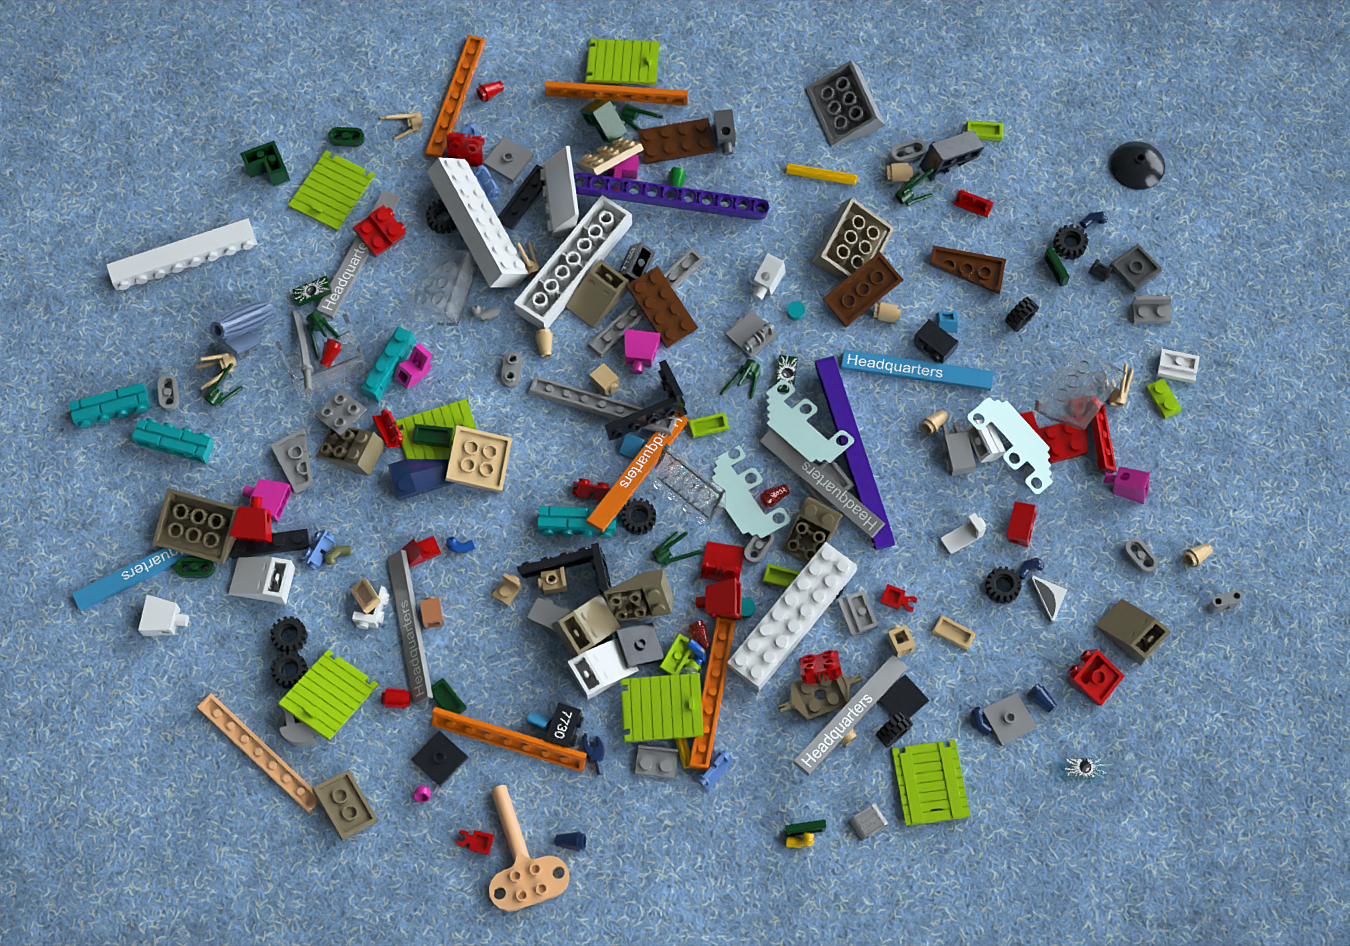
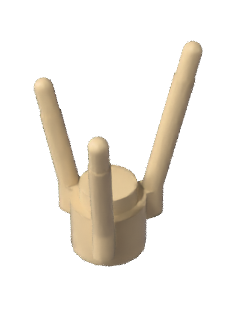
[379,112,423,140]
[517,242,540,279]
[195,352,237,390]
[1103,364,1134,406]

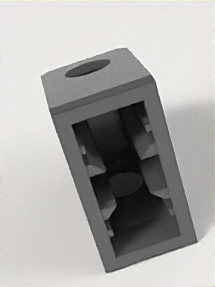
[713,109,736,156]

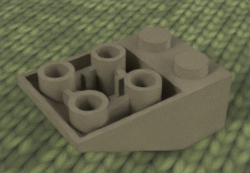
[565,259,629,329]
[316,427,386,476]
[781,496,844,563]
[604,569,674,622]
[552,594,620,658]
[1096,598,1171,666]

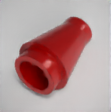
[476,80,504,101]
[320,338,342,368]

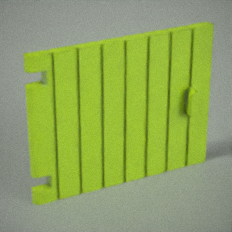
[585,39,659,85]
[288,150,376,231]
[395,399,477,459]
[278,649,379,741]
[620,673,704,742]
[892,740,970,826]

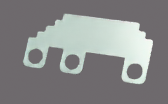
[766,380,854,463]
[968,398,1053,494]
[710,445,790,538]

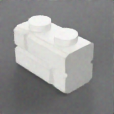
[965,419,1006,463]

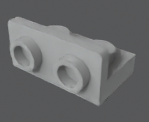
[1131,294,1172,324]

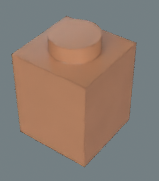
[420,597,445,629]

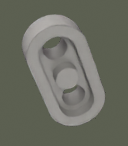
[891,139,926,163]
[501,352,523,388]
[157,374,179,412]
[744,532,774,564]
[1124,538,1158,574]

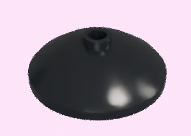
[1110,141,1165,190]

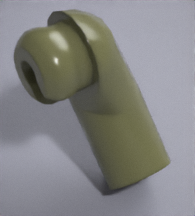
[324,545,351,565]

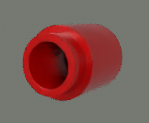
[381,688,411,709]

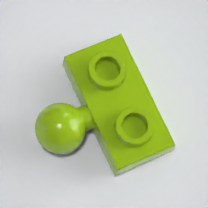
[658,633,701,675]

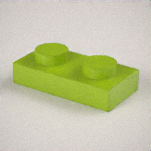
[1146,378,1182,419]

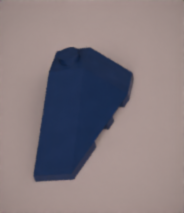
[388,459,455,501]

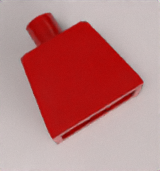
[230,496,272,542]
[695,578,742,620]

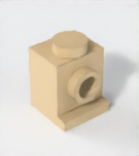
[538,567,567,595]
[887,625,916,658]

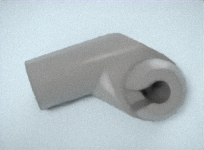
[471,305,499,321]

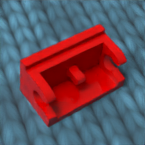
[1006,501,1037,547]

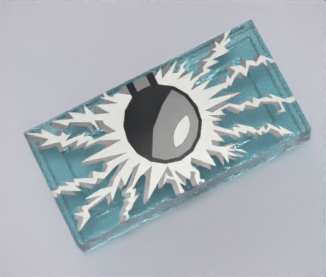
[1064,758,1106,780]

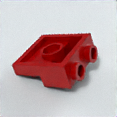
[353,205,406,257]
[1067,649,1124,706]

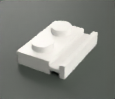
[1157,349,1200,384]

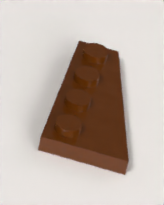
[930,245,1006,295]

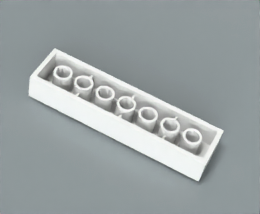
[427,158,529,287]
[514,195,632,329]
[727,542,857,691]

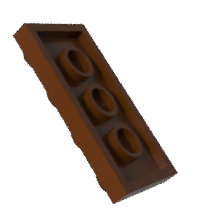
[638,118,715,165]
[822,252,904,328]
[626,266,698,348]

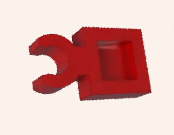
[880,584,917,613]
[456,830,494,856]

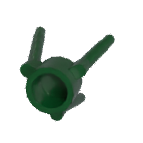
[621,103,663,131]
[895,168,933,206]
[306,312,341,360]
[720,359,760,399]
[203,363,243,407]
[652,531,702,566]

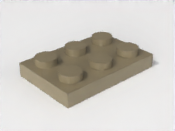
[312,769,378,841]

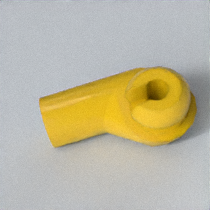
[786,832,814,848]

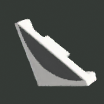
[1031,576,1067,623]

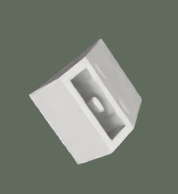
[229,557,295,604]
[568,638,639,700]

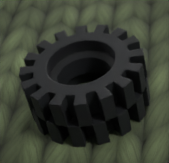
[426,199,456,234]
[1053,224,1088,260]
[1005,296,1039,332]
[621,498,656,535]
[985,566,1022,604]
[270,616,308,653]
[270,651,309,689]
[876,711,913,748]

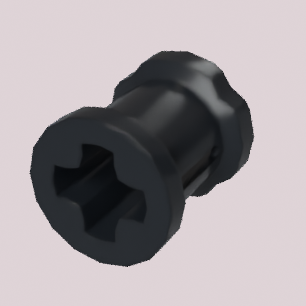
[1088,259,1113,282]

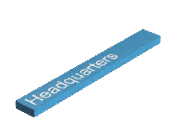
[841,350,994,391]
[72,548,193,612]

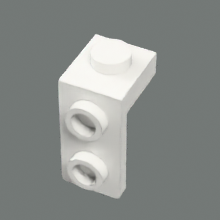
[941,513,986,554]
[352,586,389,629]

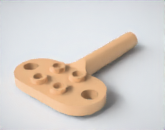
[489,785,570,912]

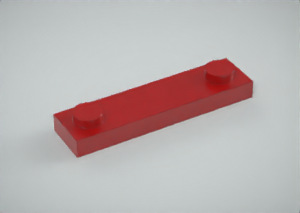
[1087,398,1117,473]

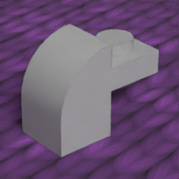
[279,710,317,747]

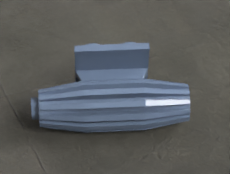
[209,301,274,355]

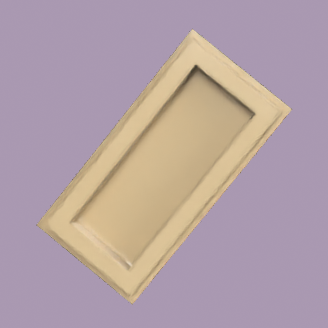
[350,577,382,614]
[932,615,977,651]

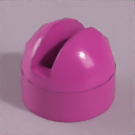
[414,784,431,802]

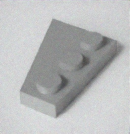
[270,428,313,494]

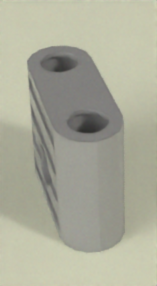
[1208,590,1243,614]
[849,803,889,841]

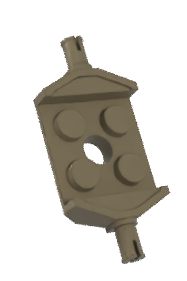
[777,672,863,721]

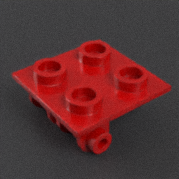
[446,132,485,167]
[700,541,745,581]
[799,650,843,685]

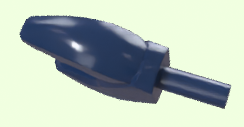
[582,733,605,775]

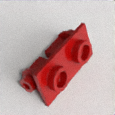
[954,189,994,218]
[372,409,403,448]
[572,478,611,501]

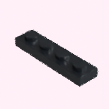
[498,164,545,230]
[231,528,310,559]

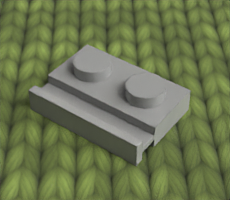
[837,590,878,637]
[635,745,678,779]

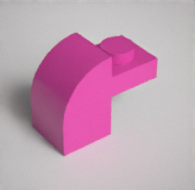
[608,154,639,192]
[393,343,432,389]

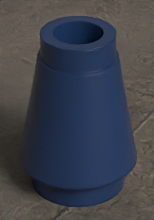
[1027,683,1057,713]
[555,831,586,852]

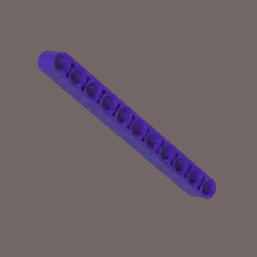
[574,173,769,220]
[814,356,895,551]

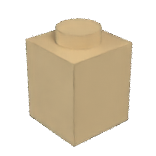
[590,363,620,396]

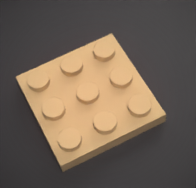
[577,137,644,175]
[445,425,512,493]

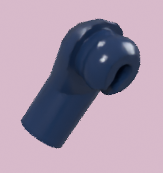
[1080,211,1108,229]
[1017,558,1044,580]
[970,707,992,736]

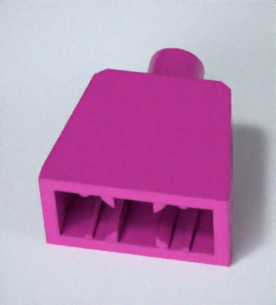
[625,329,661,375]
[1103,467,1150,504]
[242,479,292,522]

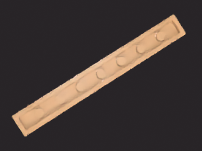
[197,693,319,813]

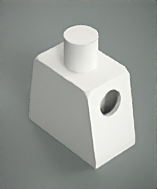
[752,253,786,300]
[138,595,189,636]

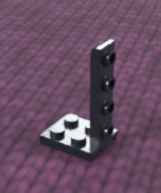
[605,359,687,441]
[517,543,612,598]

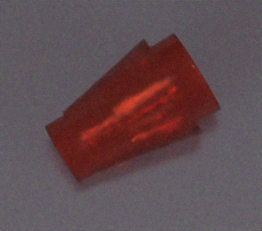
[760,484,790,508]
[688,620,711,650]

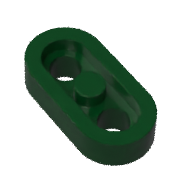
[328,127,365,147]
[174,557,215,578]

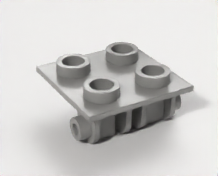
[725,310,778,359]
[315,389,367,436]

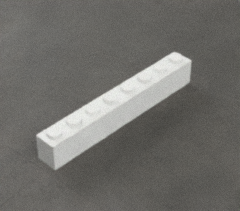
[106,218,258,291]

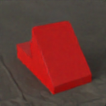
[401,536,441,568]

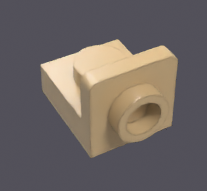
[492,573,522,607]

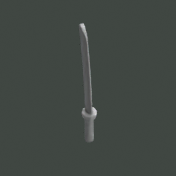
[292,311,313,393]

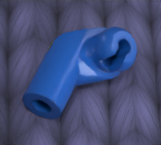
[446,536,475,554]
[686,638,706,666]

